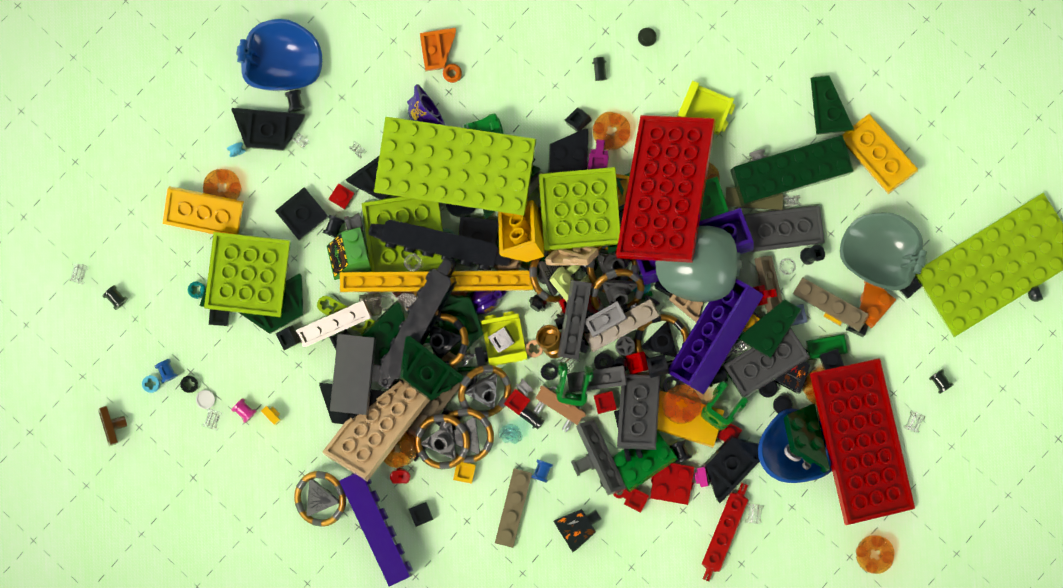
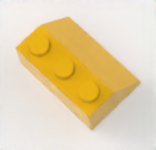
[498,200,544,262]

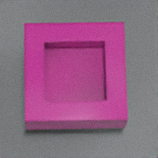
[694,467,709,487]

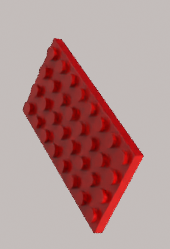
[616,115,716,263]
[810,358,915,525]

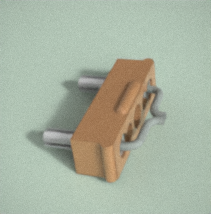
[533,385,587,432]

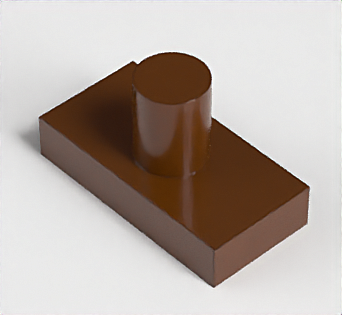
[98,406,127,447]

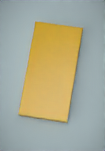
[842,114,918,194]
[162,186,244,235]
[657,391,724,448]

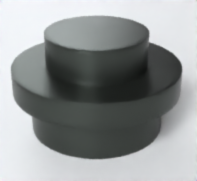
[638,28,657,47]

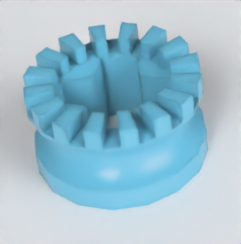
[227,142,246,157]
[142,375,160,393]

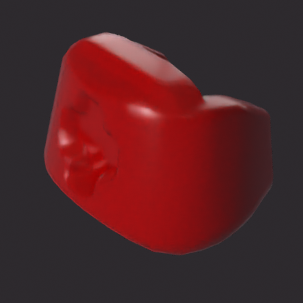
[390,468,410,484]

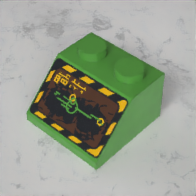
[326,227,372,280]

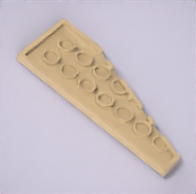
[322,352,456,482]

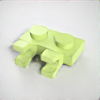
[549,265,591,302]

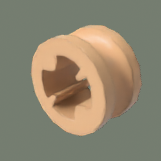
[526,340,543,358]

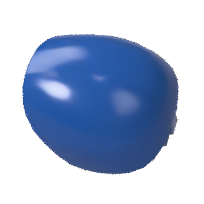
[236,19,322,91]
[758,408,832,483]

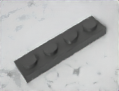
[558,280,592,360]
[576,419,626,495]

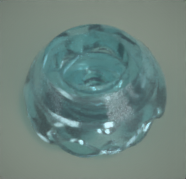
[499,424,523,444]

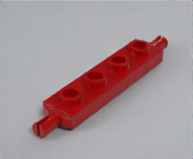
[702,482,749,582]

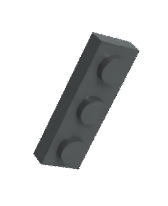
[567,365,627,392]

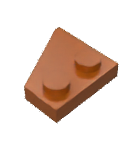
[420,28,456,72]
[859,281,896,328]

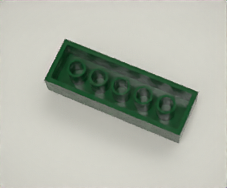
[730,135,854,207]

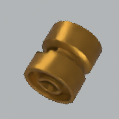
[536,325,561,359]

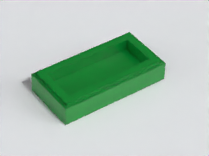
[806,334,848,360]

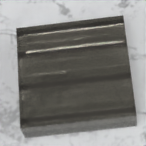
[359,293,382,316]

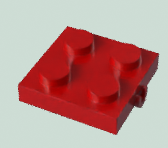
[650,463,695,505]

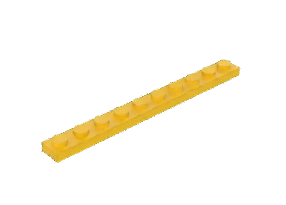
[340,271,533,293]

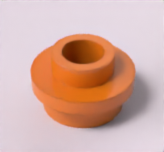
[443,64,462,83]

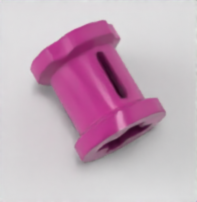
[231,398,257,423]

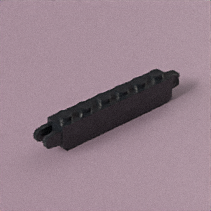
[368,220,512,271]
[378,259,457,389]

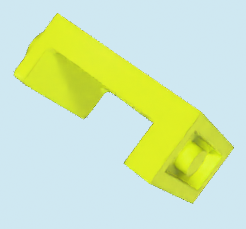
[677,80,736,136]
[481,311,528,366]

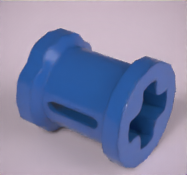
[154,359,178,383]
[531,459,553,483]

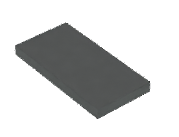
[744,205,825,253]
[723,328,810,398]
[330,334,376,415]
[617,374,661,450]

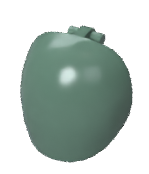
[839,212,927,291]
[656,225,742,302]

